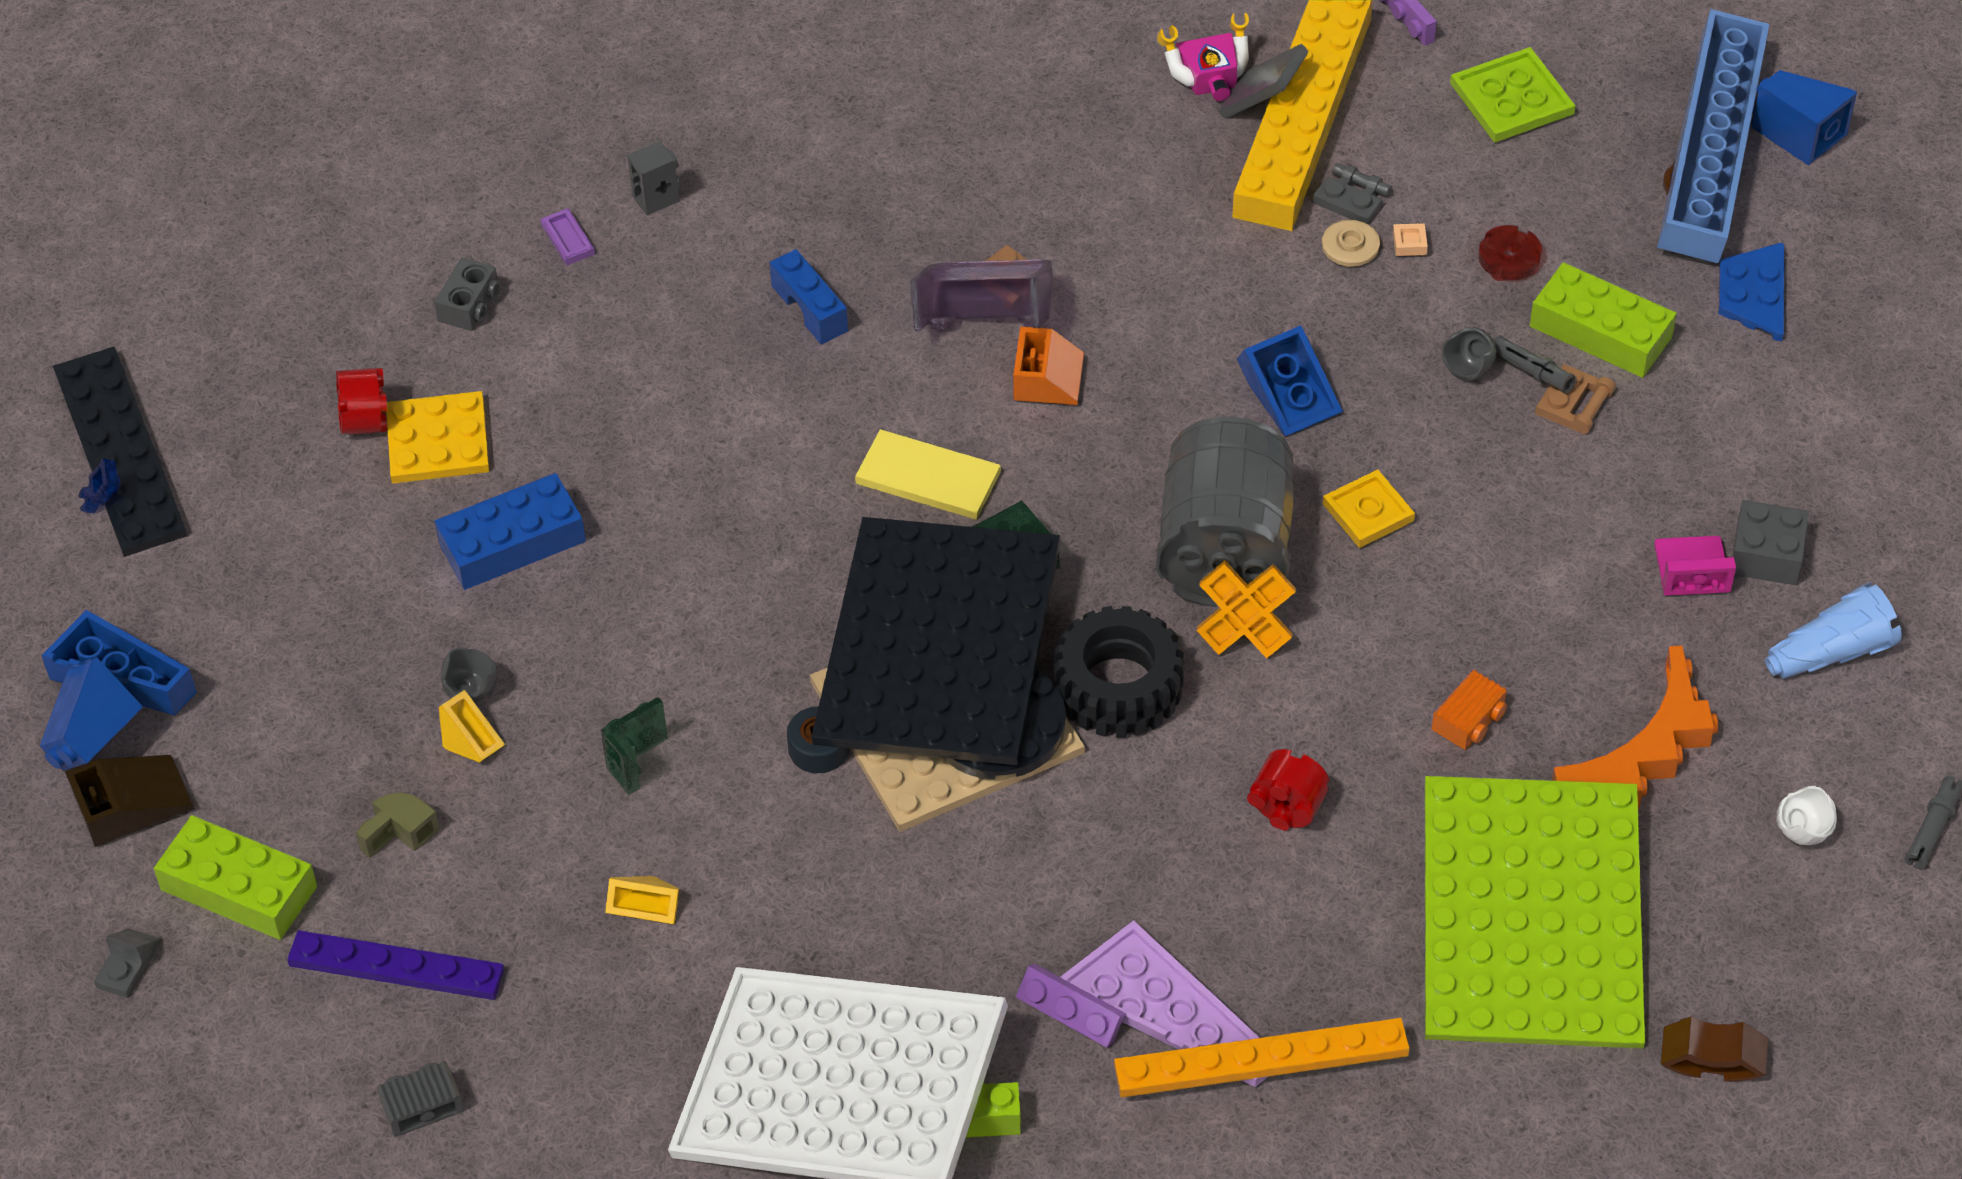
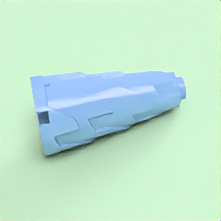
[1765,582,1902,679]

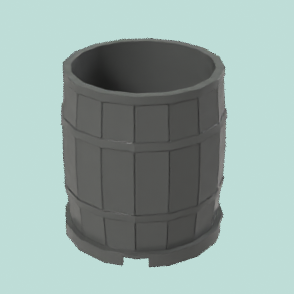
[1156,417,1294,607]

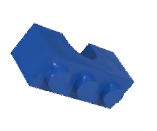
[769,249,848,345]

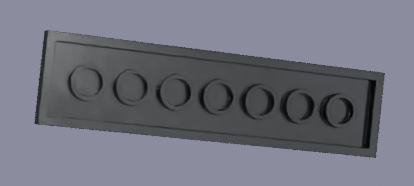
[53,347,187,557]

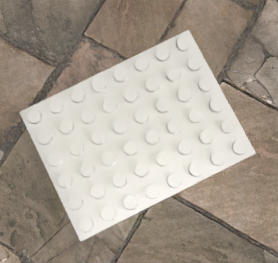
[668,967,1008,1179]

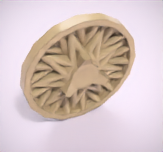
[1322,220,1380,267]

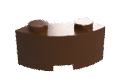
[1661,1016,1768,1082]

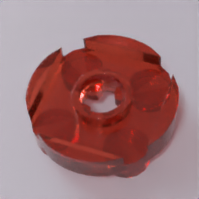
[1478,225,1542,281]

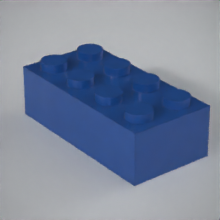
[434,473,586,590]

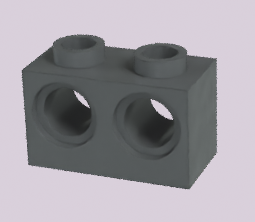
[434,257,501,331]

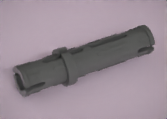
[1493,335,1576,394]
[1904,776,1962,870]

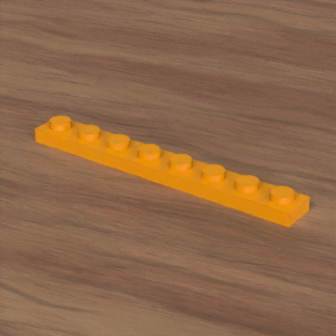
[1114,1018,1409,1098]

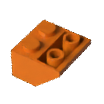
[1013,326,1084,405]

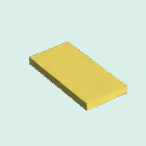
[855,429,1001,520]

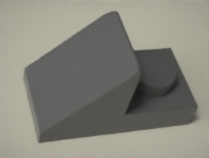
[94,928,161,998]

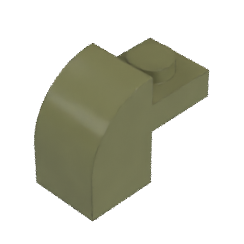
[356,793,440,858]

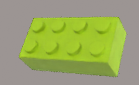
[1530,262,1677,378]
[153,815,317,940]

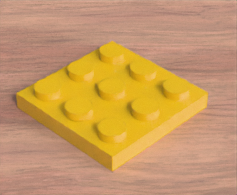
[386,391,490,483]

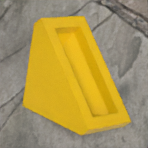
[439,690,505,763]
[605,876,680,924]

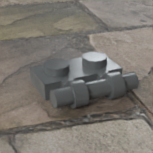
[1312,163,1392,224]

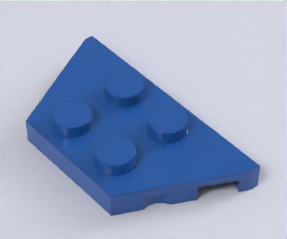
[1718,243,1784,341]

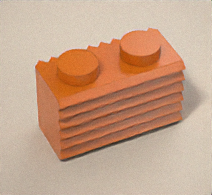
[1431,670,1507,751]

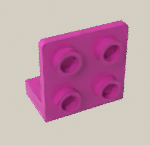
[1654,536,1736,596]

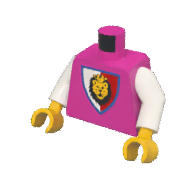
[1157,13,1249,101]

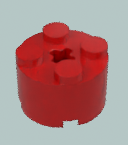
[336,368,387,435]
[1247,749,1329,831]

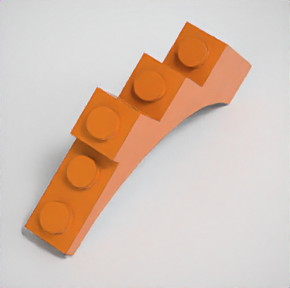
[1552,645,1718,809]

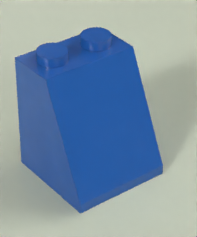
[1751,70,1857,166]
[40,657,143,771]

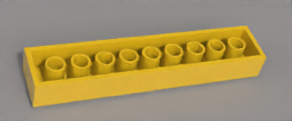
[1232,0,1373,231]

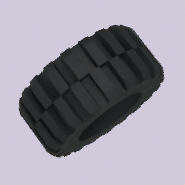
[1054,606,1184,738]

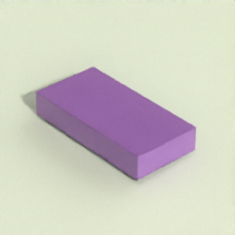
[540,208,595,266]

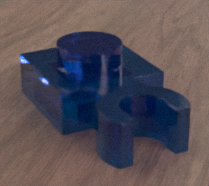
[78,458,120,513]

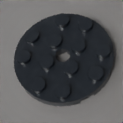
[943,669,1066,780]

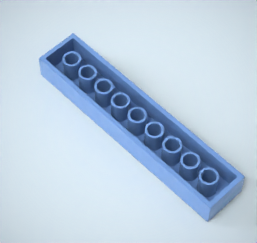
[1657,9,1769,263]

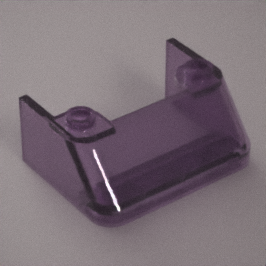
[910,260,1053,331]

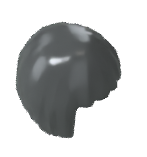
[1441,327,1497,381]
[441,648,497,703]

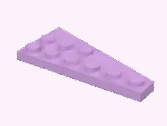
[1060,920,1269,1087]

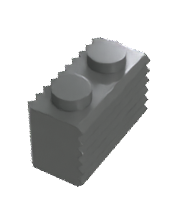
[377,1061,464,1137]

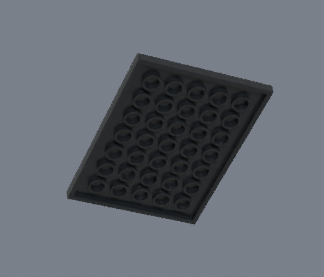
[812,517,1061,765]

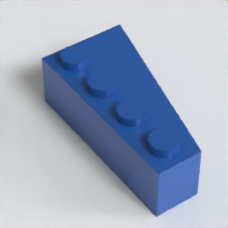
[41,610,197,716]

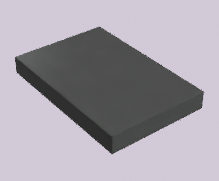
[1218,43,1308,118]

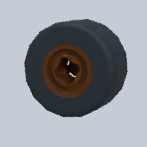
[787,707,849,774]

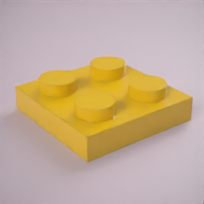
[1322,469,1415,548]

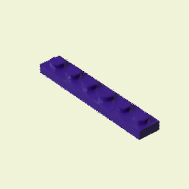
[287,930,504,1000]

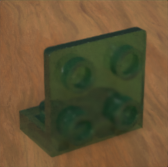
[601,697,668,796]

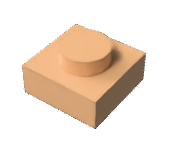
[1393,223,1428,256]

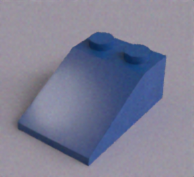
[1237,325,1343,437]

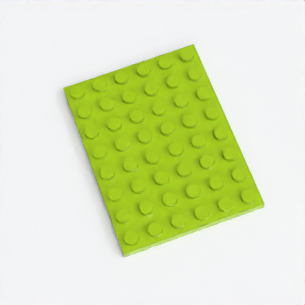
[1424,776,1645,1048]

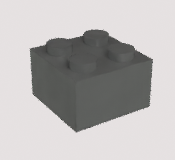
[1732,500,1809,586]

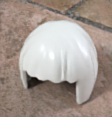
[1776,786,1837,846]

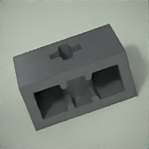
[627,141,681,216]

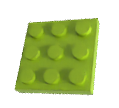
[1450,47,1576,143]

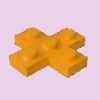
[1196,560,1296,659]

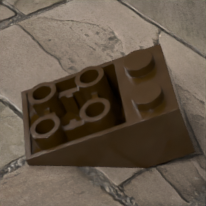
[65,755,194,847]

